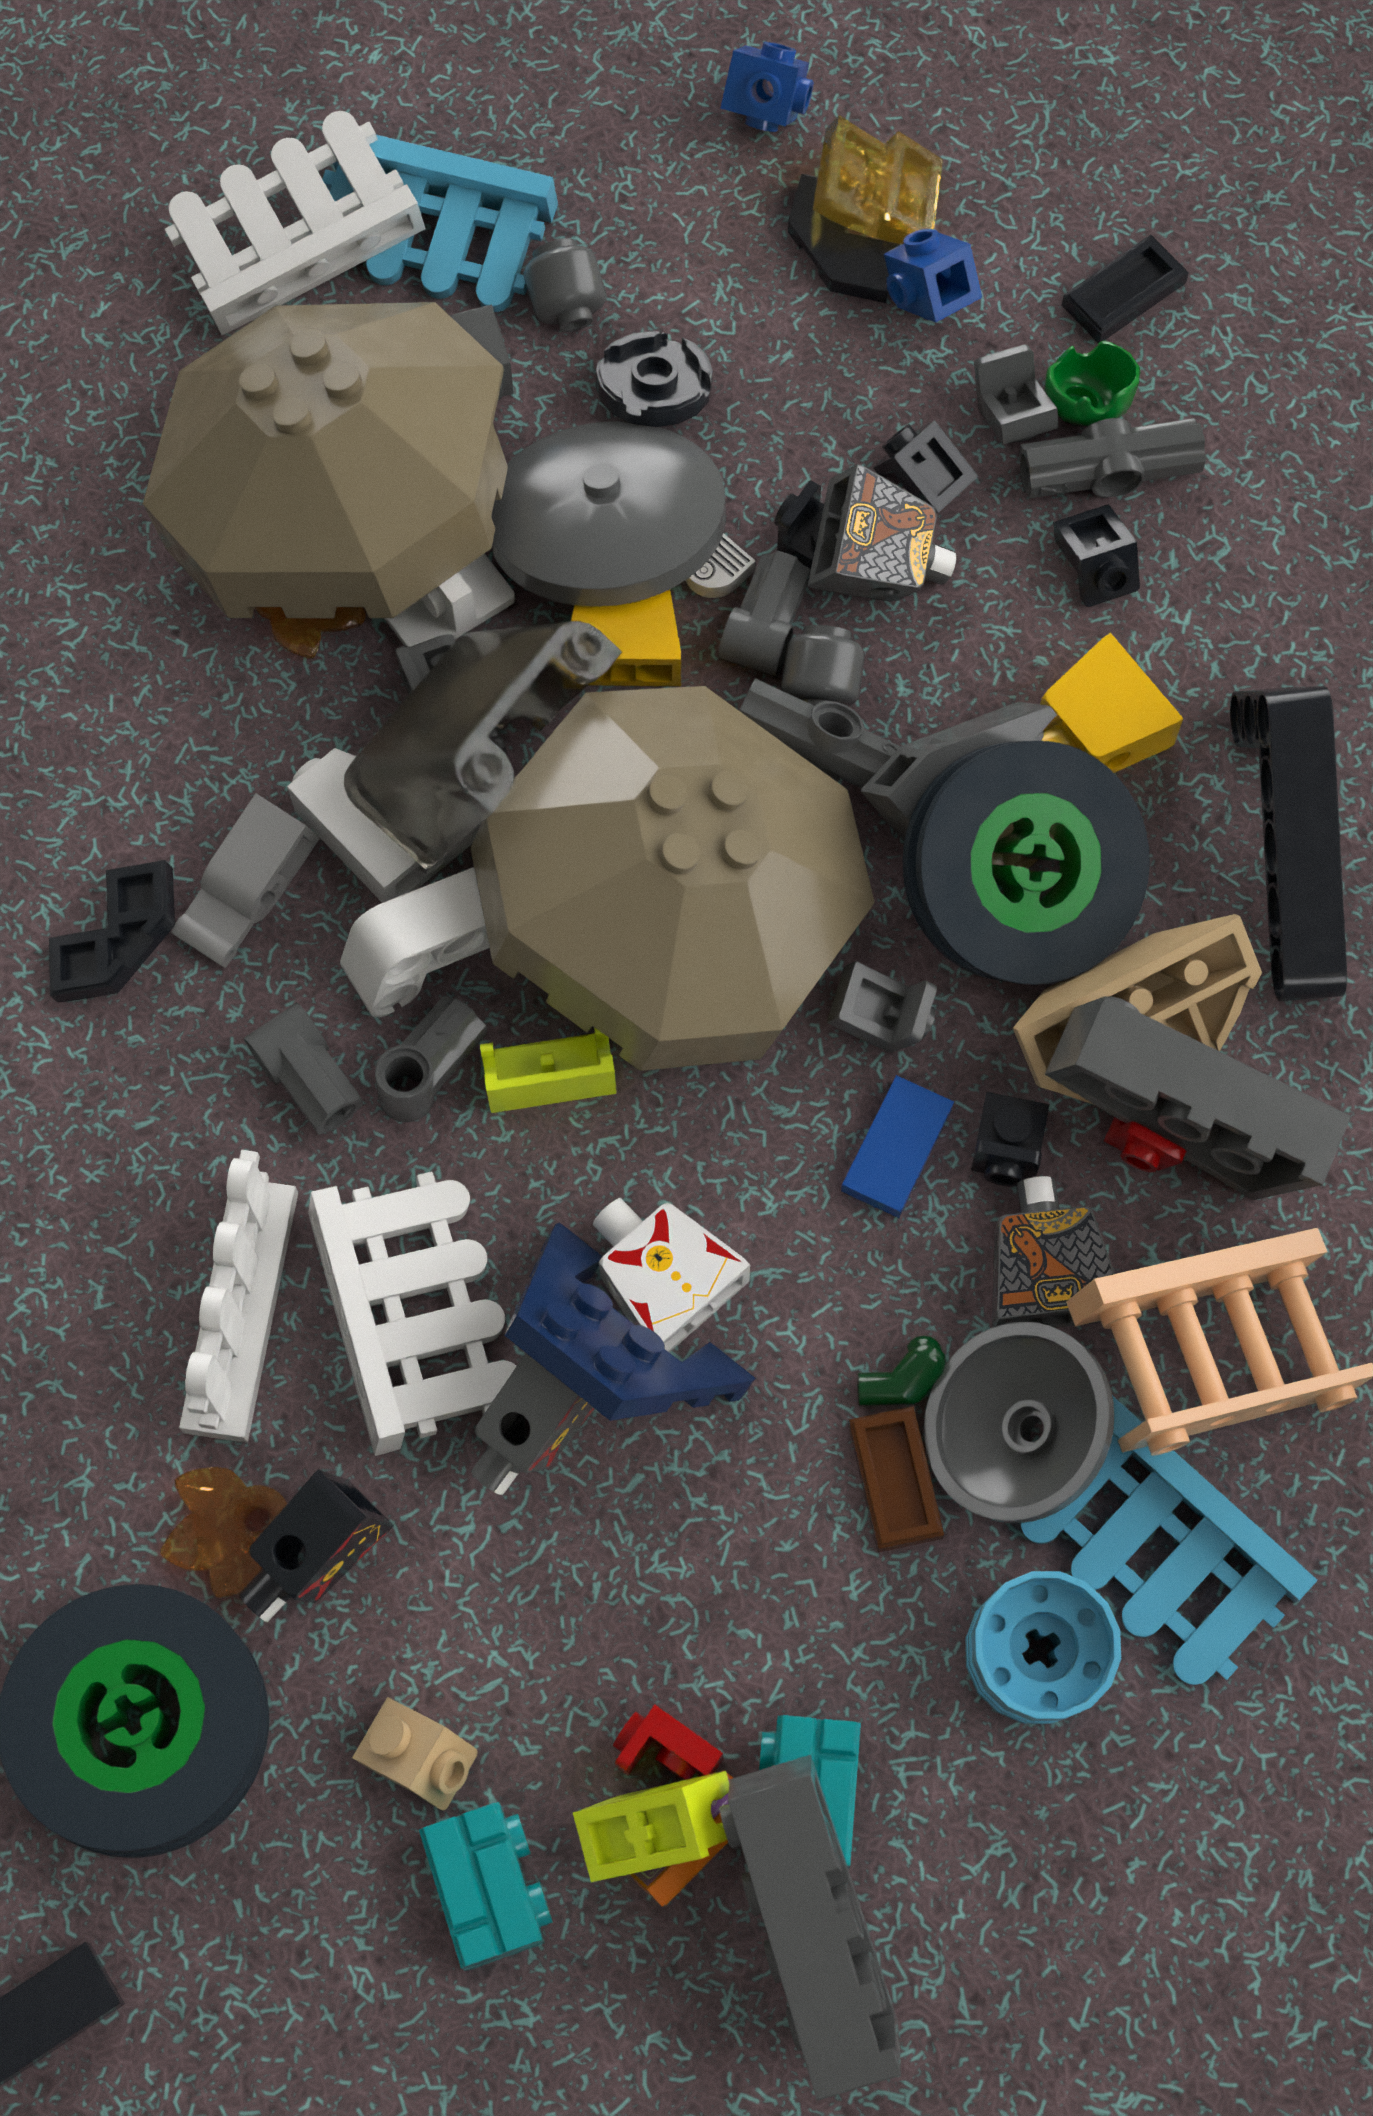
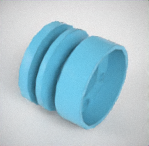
[965,1571,1121,1724]

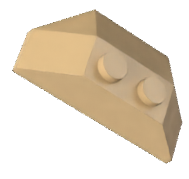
[1013,914,1262,1104]

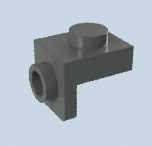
[974,344,1059,445]
[827,961,937,1053]

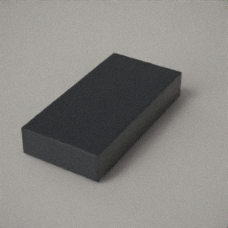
[1061,234,1189,343]
[0,1942,125,2086]

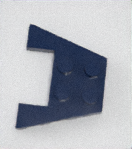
[504,1222,756,1421]

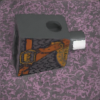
[808,464,956,601]
[992,1176,1115,1328]

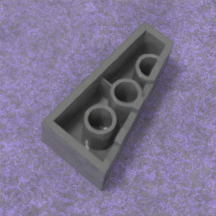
[1045,996,1351,1200]

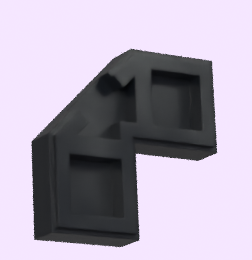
[788,174,900,303]
[49,860,175,1002]

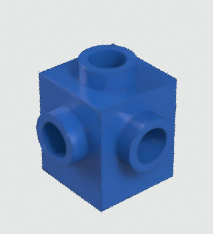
[720,42,814,132]
[884,229,982,323]

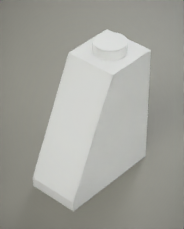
[287,748,482,903]

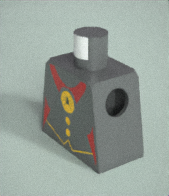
[471,1353,595,1495]

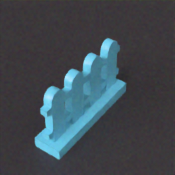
[322,135,558,312]
[1021,1395,1318,1685]

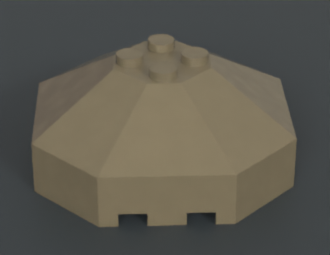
[143,302,508,618]
[471,686,875,1071]

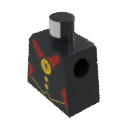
[238,1469,394,1622]

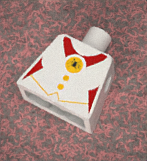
[593,1198,750,1353]

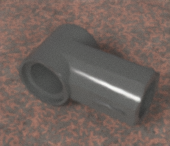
[718,551,810,677]
[375,995,487,1122]
[244,1002,364,1135]

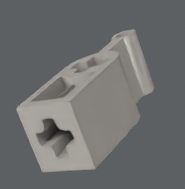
[171,793,320,968]

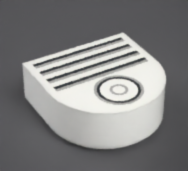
[685,533,756,598]

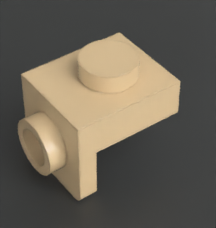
[352,1697,478,1811]

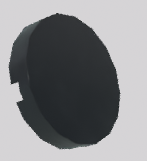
[595,331,713,427]

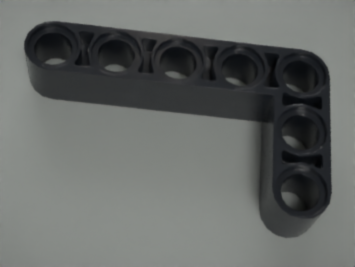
[1230,686,1347,1002]

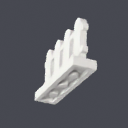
[165,111,426,335]
[179,1150,298,1443]
[308,1172,516,1456]

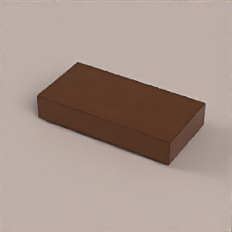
[848,1406,944,1553]

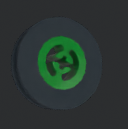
[902,741,1150,985]
[0,1584,269,1858]

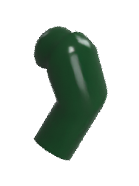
[857,1336,946,1406]

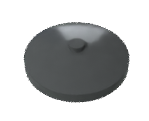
[491,421,726,607]

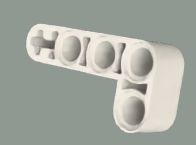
[340,867,490,1018]

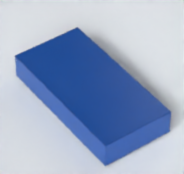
[841,1075,954,1218]

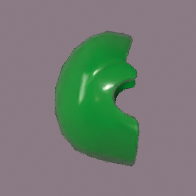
[1044,341,1140,427]

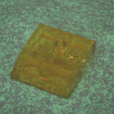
[813,115,943,244]

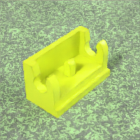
[480,1027,617,1113]
[573,1771,729,1882]

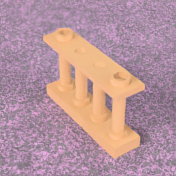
[1066,1228,1373,1456]

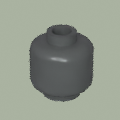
[524,239,607,332]
[781,625,865,706]

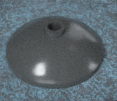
[924,1322,1114,1523]

